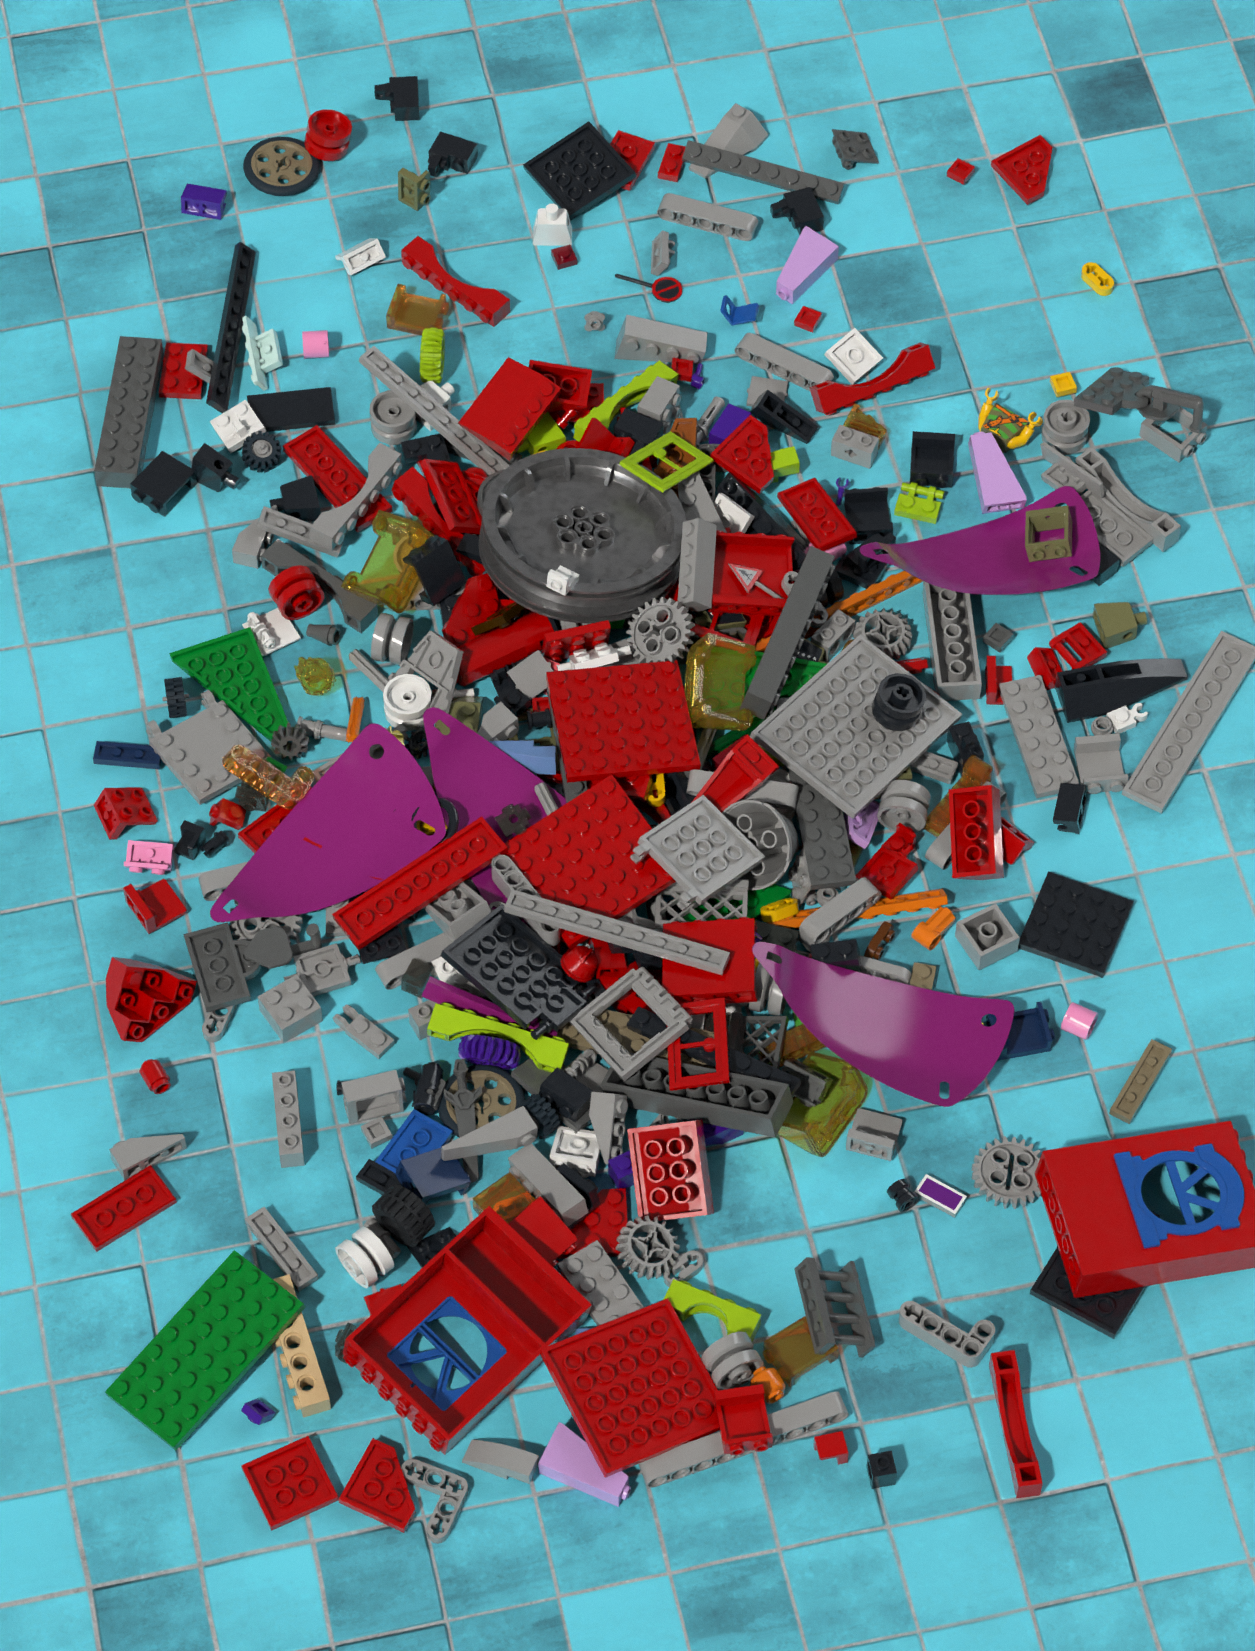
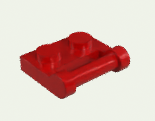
[1049,622,1107,670]

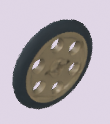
[243,137,320,196]
[438,1064,525,1137]

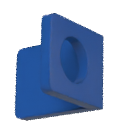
[720,295,759,326]

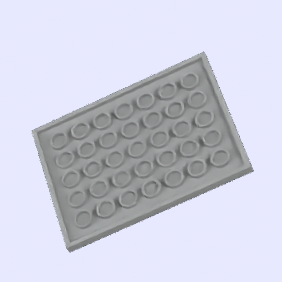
[750,634,962,819]

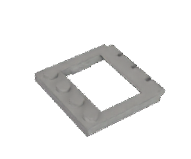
[570,967,693,1081]

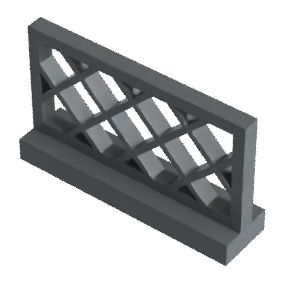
[727,1012,789,1069]

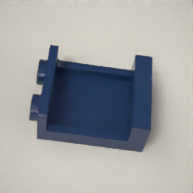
[986,1001,1055,1061]
[395,1147,471,1205]

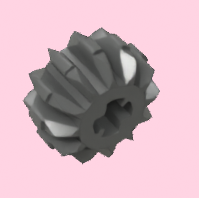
[271,722,309,761]

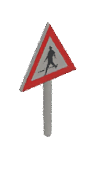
[728,563,783,599]

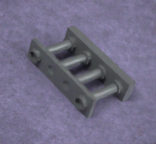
[794,1257,876,1358]

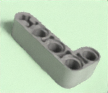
[799,877,881,953]
[899,1301,995,1368]

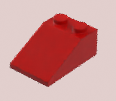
[528,360,592,412]

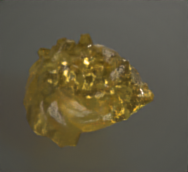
[294,657,337,696]

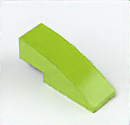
[744,446,800,488]

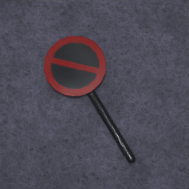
[615,274,683,303]

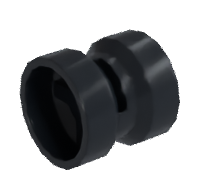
[887,1179,919,1212]

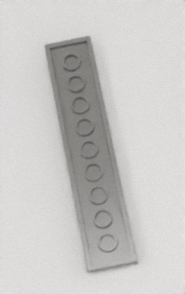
[1122,631,1255,814]

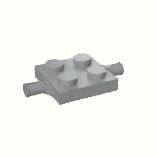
[284,943,361,997]

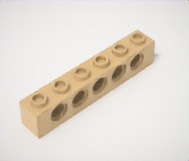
[273,1274,331,1418]

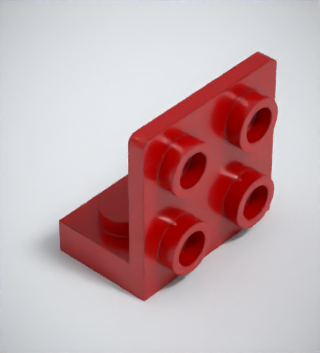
[576,418,635,457]
[94,787,158,840]
[123,879,187,934]

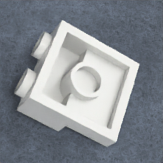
[549,1126,601,1178]

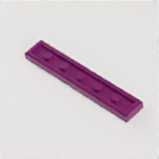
[422,976,558,1038]

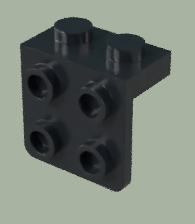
[557,1163,601,1230]

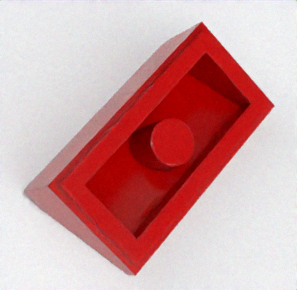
[1027,647,1062,690]

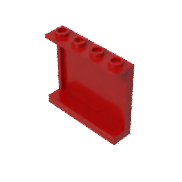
[708,530,795,616]
[662,917,757,1004]

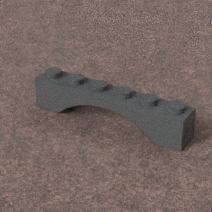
[261,539,378,634]

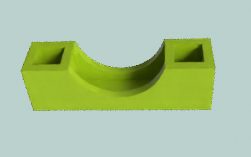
[663,1279,761,1342]

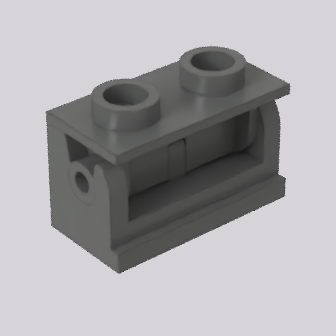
[782,1058,833,1107]

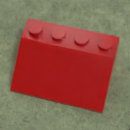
[458,357,561,461]
[627,1119,714,1221]

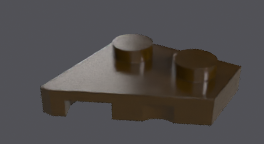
[471,602,525,636]

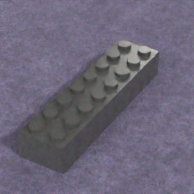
[94,336,164,489]
[740,546,836,720]
[601,1052,793,1138]

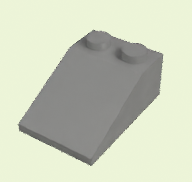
[424,882,491,942]

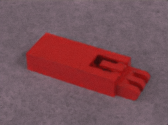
[588,937,627,979]

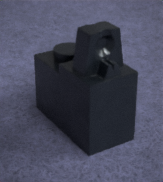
[374,76,419,121]
[428,131,478,177]
[770,187,824,235]
[614,409,663,458]
[947,721,984,777]

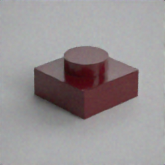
[551,245,577,270]

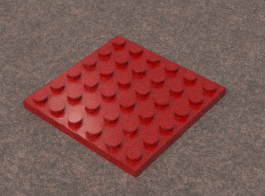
[546,660,701,783]
[504,774,676,950]
[540,1298,719,1478]

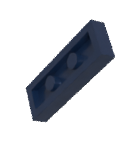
[93,741,161,770]

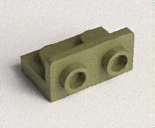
[398,168,431,211]

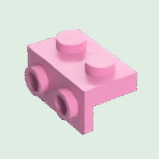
[124,840,174,875]

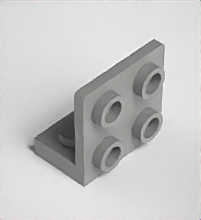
[846,1108,902,1161]

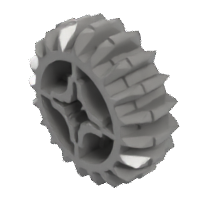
[853,608,912,660]
[616,1215,680,1280]

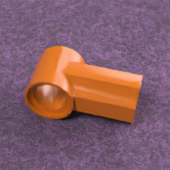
[911,907,956,951]

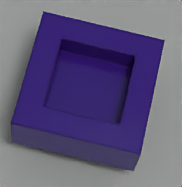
[241,1398,275,1425]

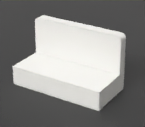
[335,238,386,275]

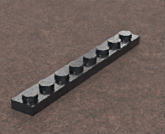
[627,1006,801,1097]

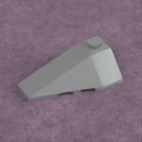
[689,103,768,179]
[441,1106,538,1161]

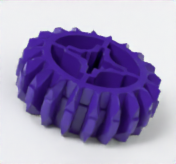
[458,1035,521,1070]

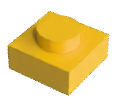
[1050,372,1077,397]

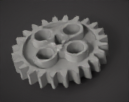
[626,597,695,663]
[229,900,303,945]
[971,1136,1041,1209]

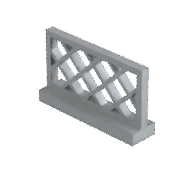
[655,879,749,928]

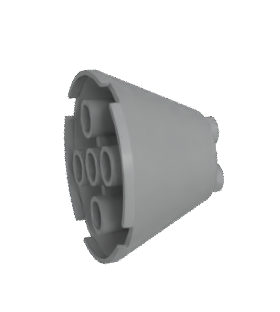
[722,799,800,890]

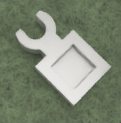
[1106,703,1148,734]

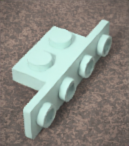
[242,316,283,391]

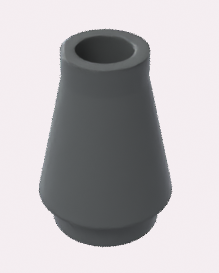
[306,624,340,646]

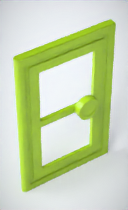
[619,431,714,493]

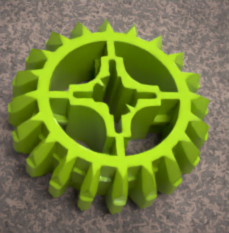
[420,327,445,384]

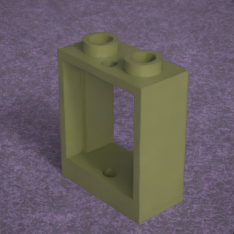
[1025,505,1072,562]

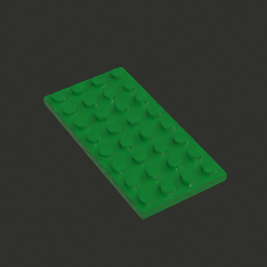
[105,1250,305,1451]

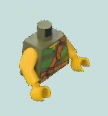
[978,387,1043,453]

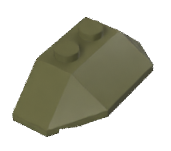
[435,696,484,735]

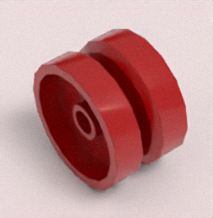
[304,109,352,161]
[268,565,324,620]

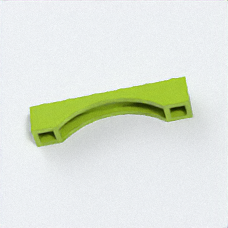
[573,360,678,442]
[427,1003,569,1073]

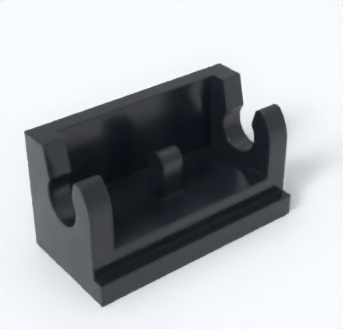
[1053,783,1087,834]

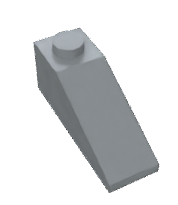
[109,1134,187,1181]

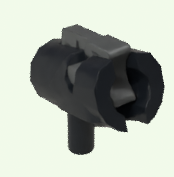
[403,1062,447,1116]

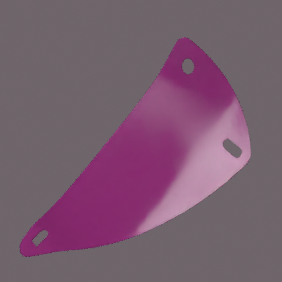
[860,486,1100,595]
[423,707,566,928]
[210,723,446,923]
[752,942,1014,1107]

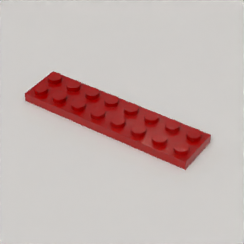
[332,816,508,950]

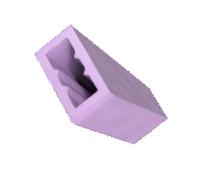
[776,226,839,304]
[968,432,1027,514]
[538,1422,631,1507]

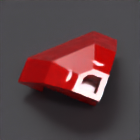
[106,957,197,1042]

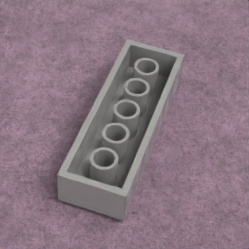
[922,581,982,701]

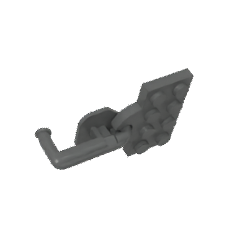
[1074,367,1204,433]
[183,922,322,1012]

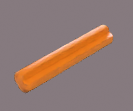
[346,696,365,743]

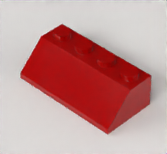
[949,785,1004,880]

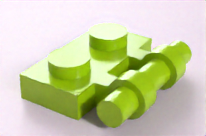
[894,482,944,524]

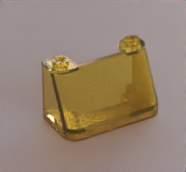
[341,510,434,613]
[685,633,756,731]
[777,1051,868,1157]

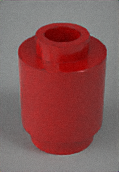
[139,1059,171,1094]

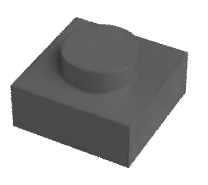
[983,623,1014,653]

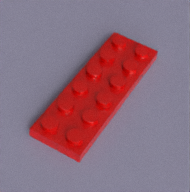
[283,425,393,532]

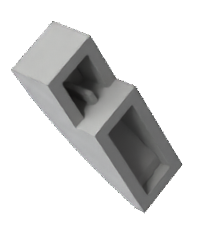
[462,1440,539,1484]

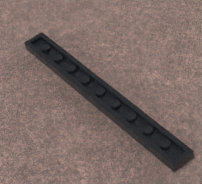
[206,242,256,413]

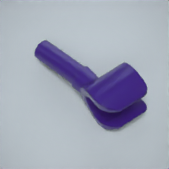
[690,363,705,389]
[835,477,850,506]

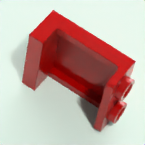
[508,1196,578,1267]
[714,1384,773,1455]

